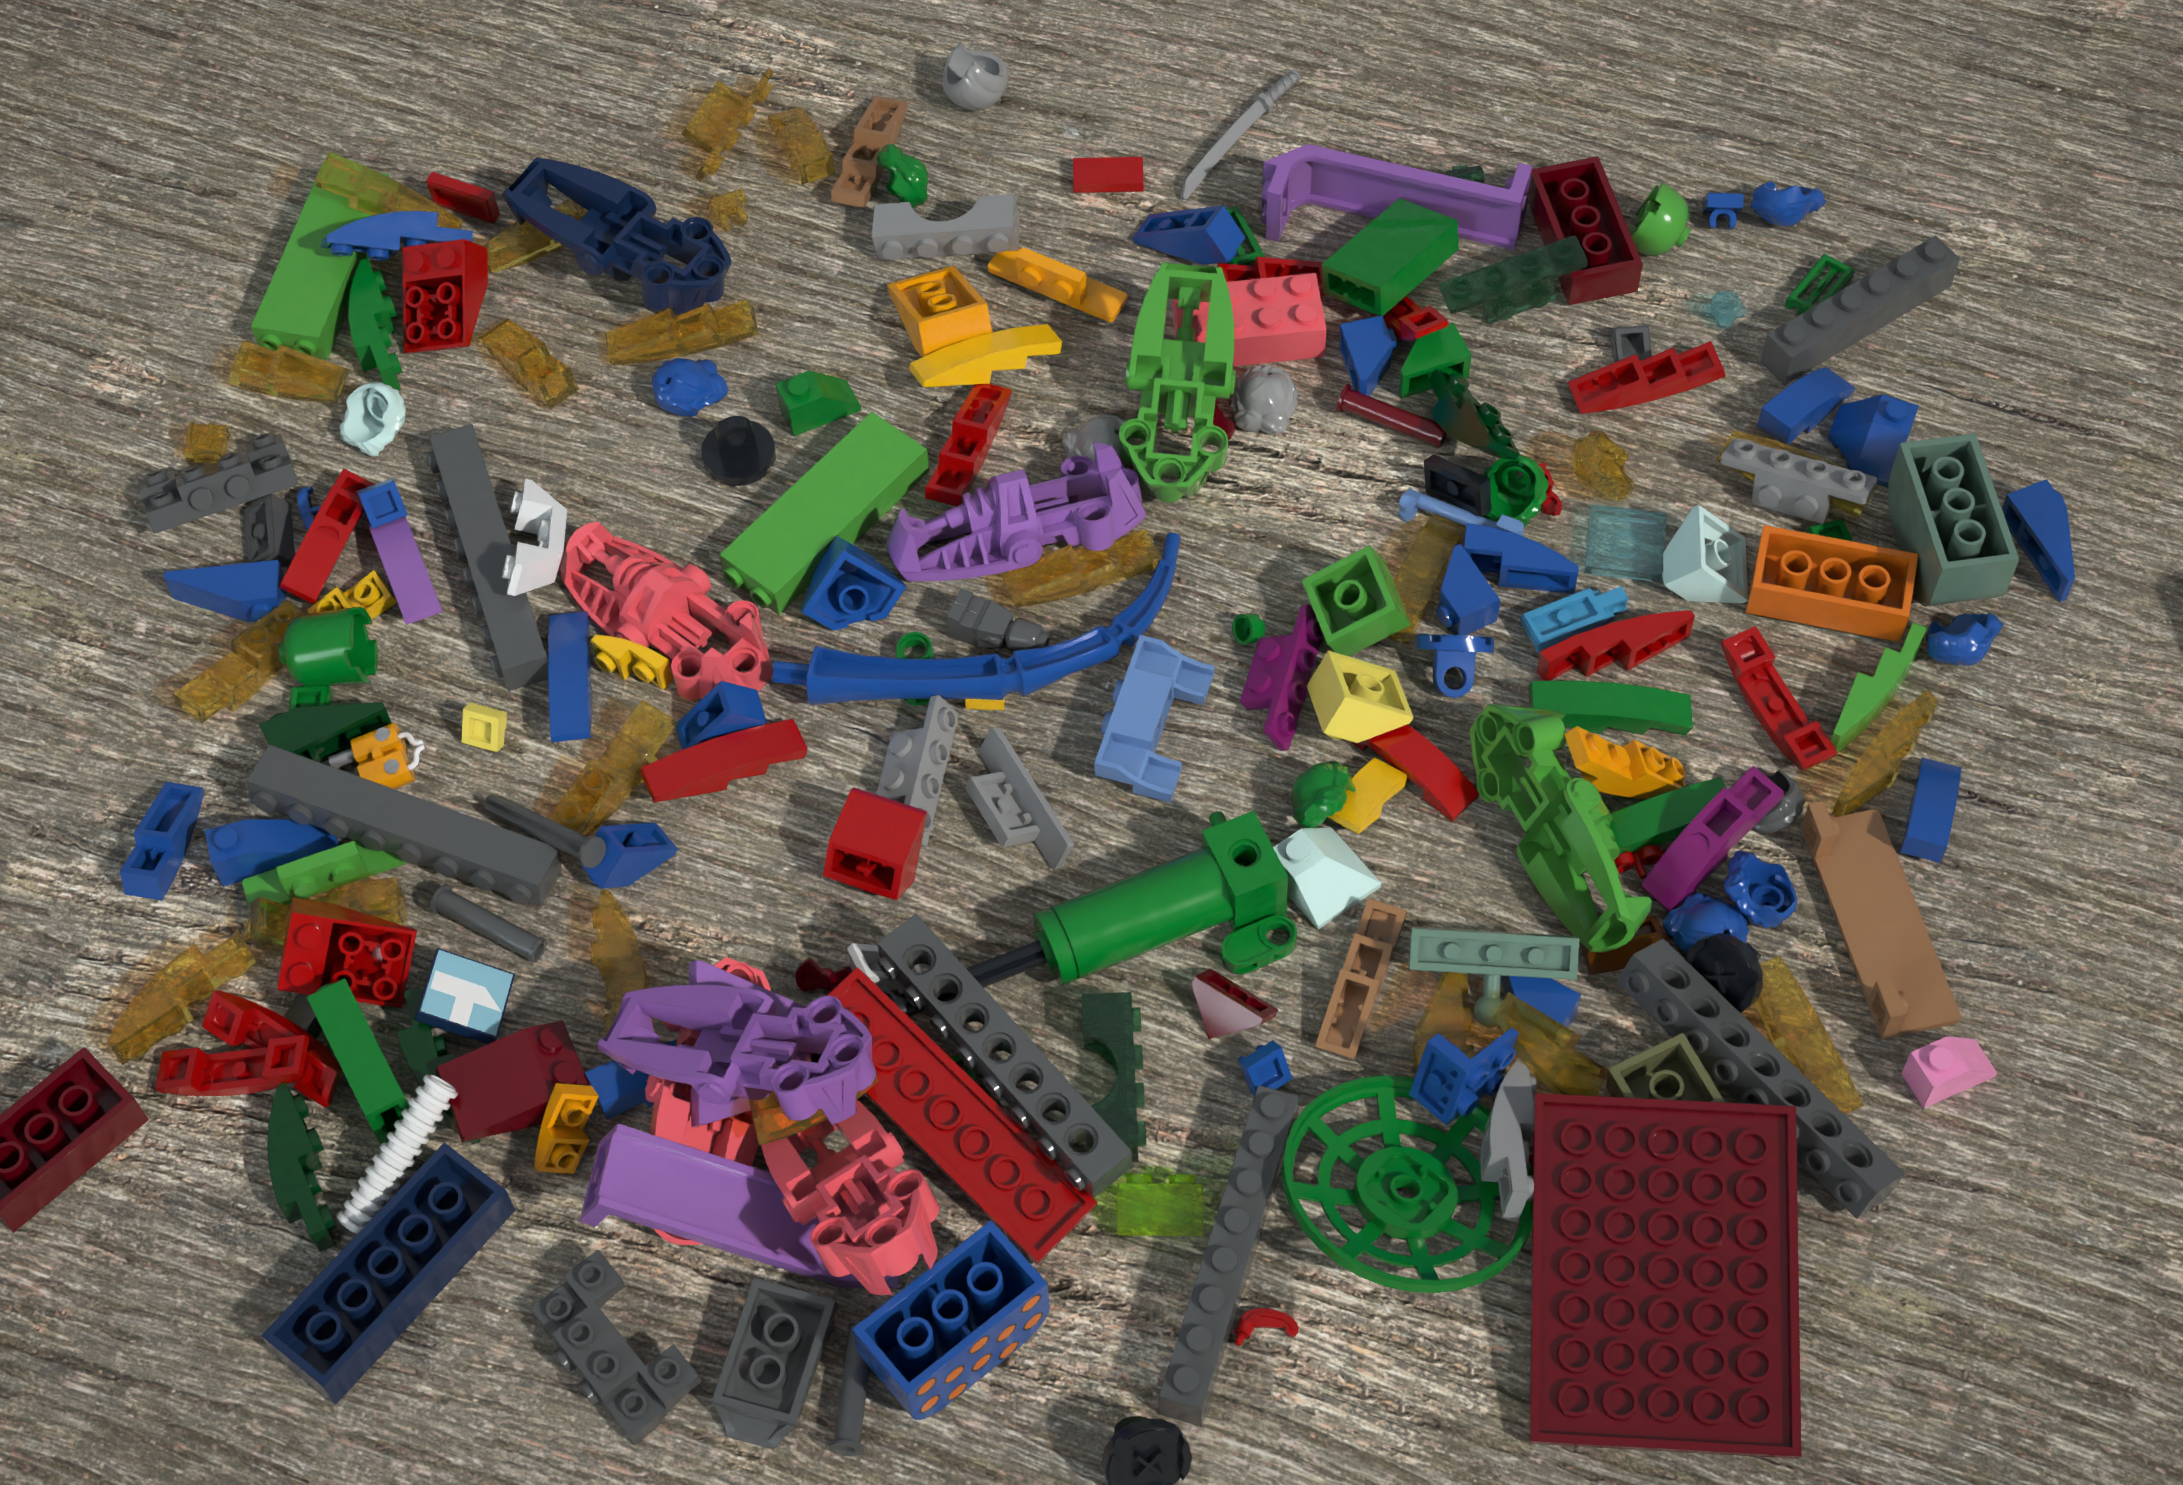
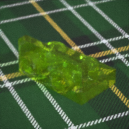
[1117,1173,1203,1236]

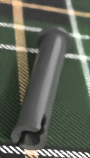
[430,884,547,962]
[828,1320,870,1457]

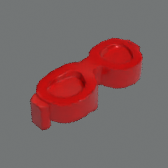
[1539,463,1562,516]
[1614,845,1665,879]

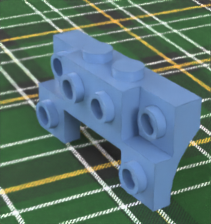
[1094,635,1215,803]

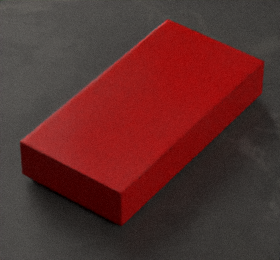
[1073,157,1144,193]
[426,172,500,223]

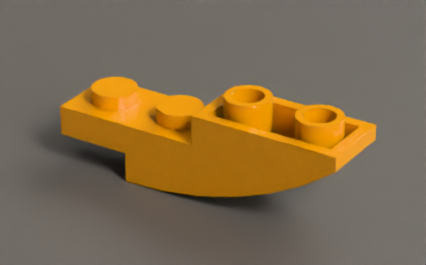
[1564,726,1686,799]

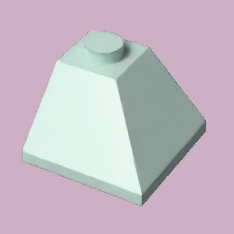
[1662,505,1748,603]
[1273,827,1382,930]

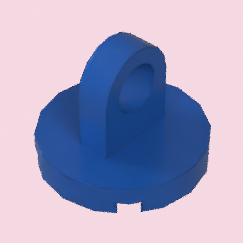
[1416,633,1494,698]

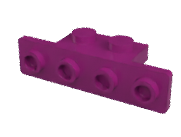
[1240,604,1324,751]

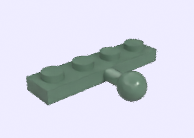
[1409,926,1580,1028]

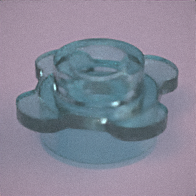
[1702,291,1747,329]

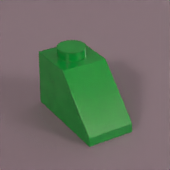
[1398,323,1471,399]
[775,370,861,436]

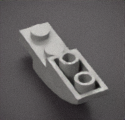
[1480,1057,1536,1218]

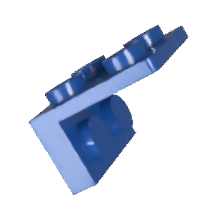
[1409,1027,1519,1126]

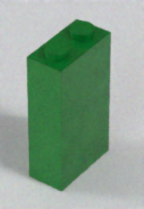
[1321,198,1459,316]
[307,978,410,1145]

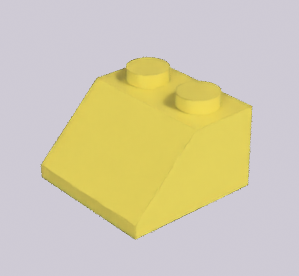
[1307,650,1414,743]

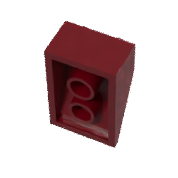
[435,1020,589,1142]

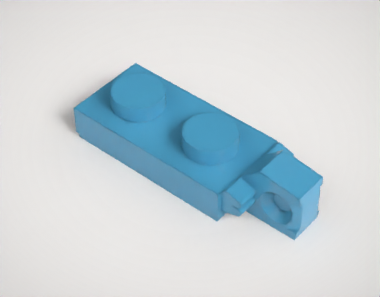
[1520,586,1629,652]

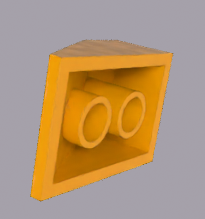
[887,265,992,357]

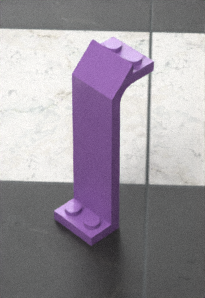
[1261,144,1533,250]
[579,1124,900,1289]

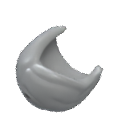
[943,42,1008,111]

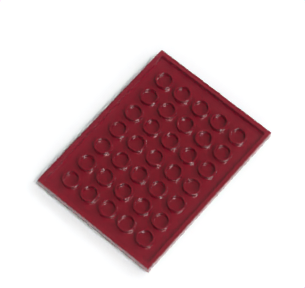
[1529,1093,1802,1459]

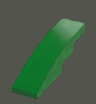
[1528,680,1693,735]
[1609,777,1727,855]

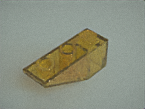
[1412,972,1475,1077]

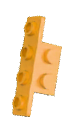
[988,247,1128,322]

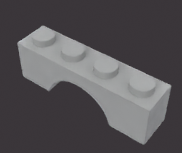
[872,194,1020,260]

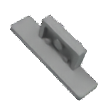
[1720,438,1877,524]
[876,695,958,847]
[965,727,1074,869]

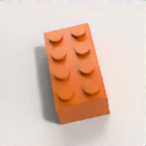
[1745,525,1918,642]

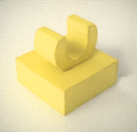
[461,702,507,752]

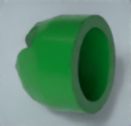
[1232,613,1266,645]

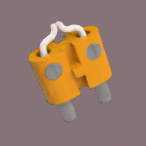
[328,722,425,789]

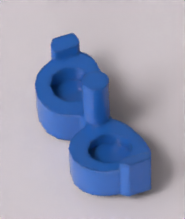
[298,486,321,531]

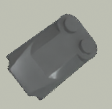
[711,1278,838,1449]

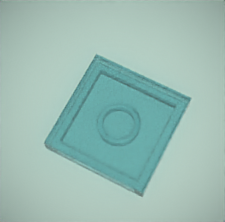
[1584,504,1667,582]

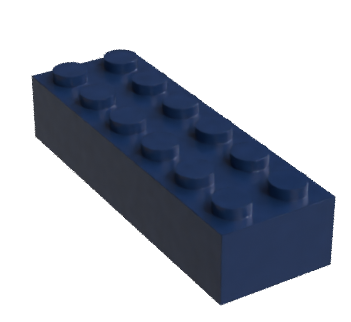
[261,1142,516,1405]

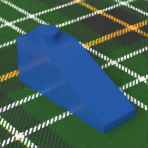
[1132,205,1246,265]
[2002,479,2075,602]
[163,560,287,623]
[205,819,339,887]

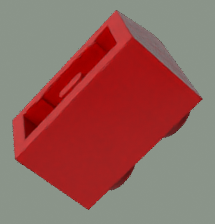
[823,787,928,901]

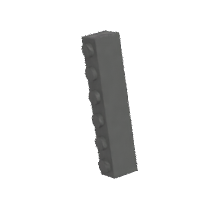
[1761,235,1960,385]

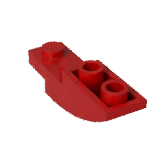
[279,468,375,604]

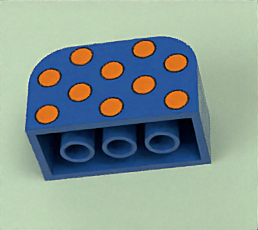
[852,1220,1050,1420]

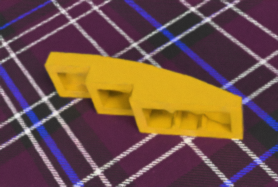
[909,324,1063,387]

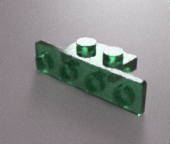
[1439,236,1588,324]

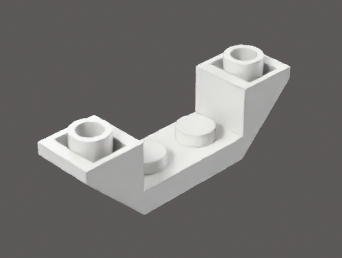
[502,479,567,596]

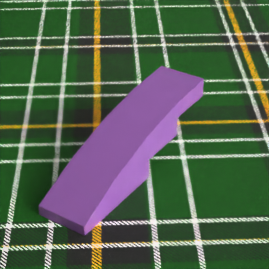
[364,514,443,625]

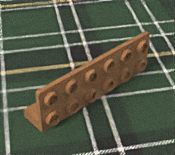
[1800,801,1961,1040]

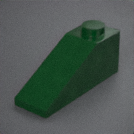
[259,702,392,763]

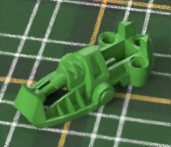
[1119,262,1236,503]
[1470,704,1652,953]

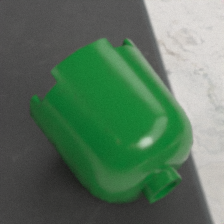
[278,607,378,687]

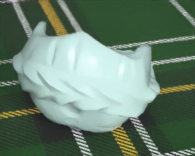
[339,382,406,457]

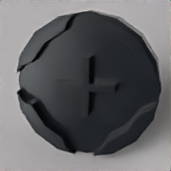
[702,416,776,486]
[1685,933,1763,1013]
[1101,1416,1192,1485]

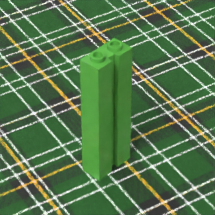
[251,164,396,360]
[719,411,930,615]

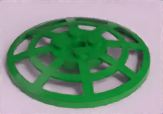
[1281,1075,1533,1293]

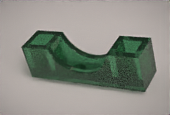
[1082,992,1146,1162]

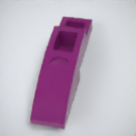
[1641,766,1784,912]

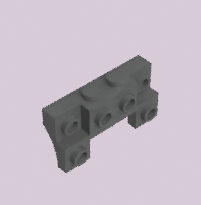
[138,432,299,534]
[530,1250,702,1445]

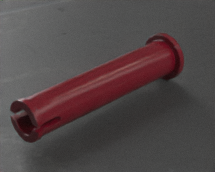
[1336,384,1447,448]

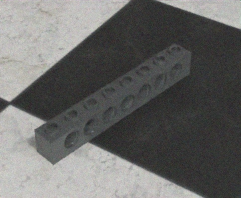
[877,914,1132,1198]
[1616,939,1905,1219]

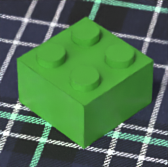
[1302,545,1411,656]

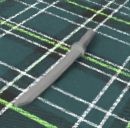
[1180,69,1301,200]

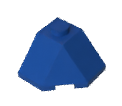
[1828,394,1919,488]
[801,536,906,631]

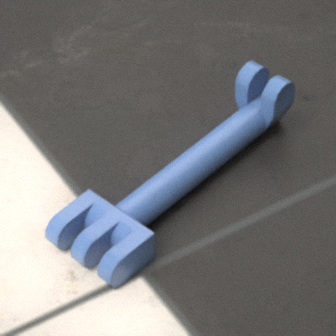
[1399,488,1524,537]

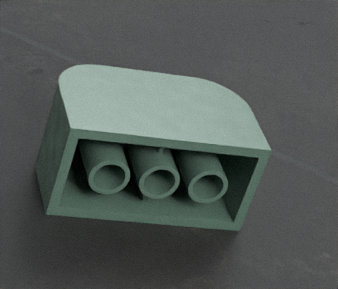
[1888,433,2019,607]

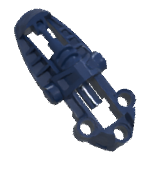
[501,157,732,321]

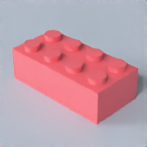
[1172,273,1327,366]

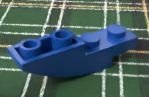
[321,211,473,261]

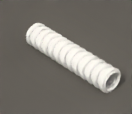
[336,1075,458,1234]

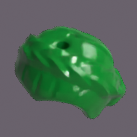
[877,144,929,209]
[1483,455,1548,528]
[1291,761,1356,828]

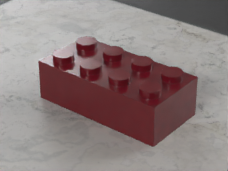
[1528,156,1643,305]
[0,1047,149,1233]

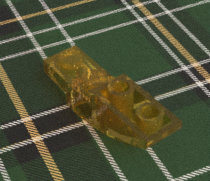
[173,600,307,723]
[548,699,677,837]
[591,889,649,1036]
[107,932,257,1065]

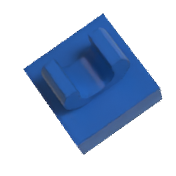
[1702,193,1744,230]
[357,478,408,529]
[1238,1040,1293,1096]

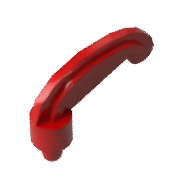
[1234,1308,1299,1346]

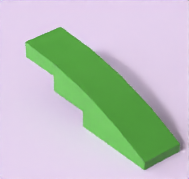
[1831,622,1927,754]

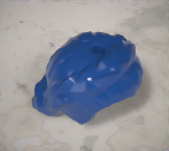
[1751,182,1827,227]
[652,358,728,417]
[1926,613,2004,666]
[1723,850,1797,929]
[1663,892,1749,952]

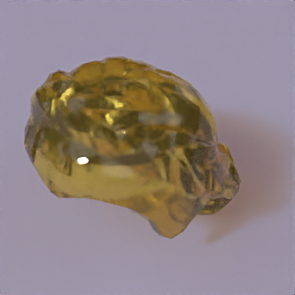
[1572,431,1634,501]

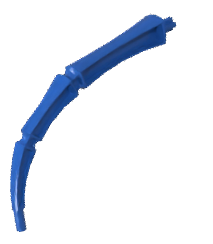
[772,532,1181,705]

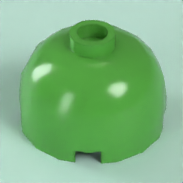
[1628,182,1691,256]

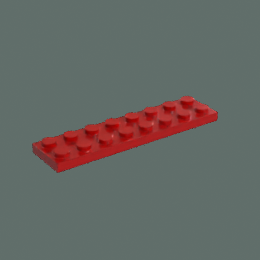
[827,967,1098,1265]

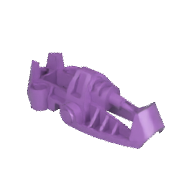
[886,442,1146,581]
[597,985,876,1125]

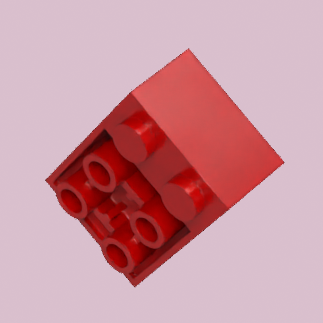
[402,239,488,354]
[277,897,417,1008]

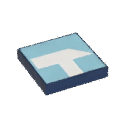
[414,948,515,1044]

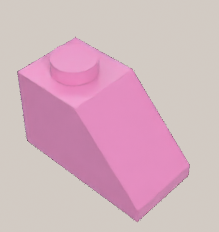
[1901,1036,1997,1109]

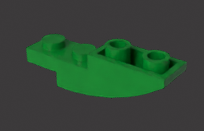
[349,258,403,390]

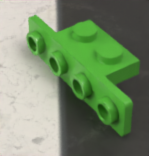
[242,841,406,916]

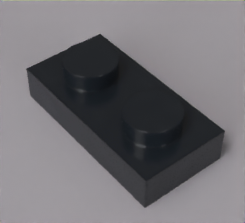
[1424,454,1492,517]

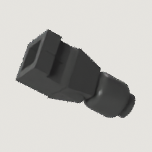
[947,588,1051,651]

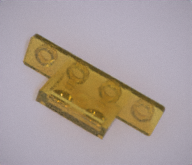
[681,68,774,182]

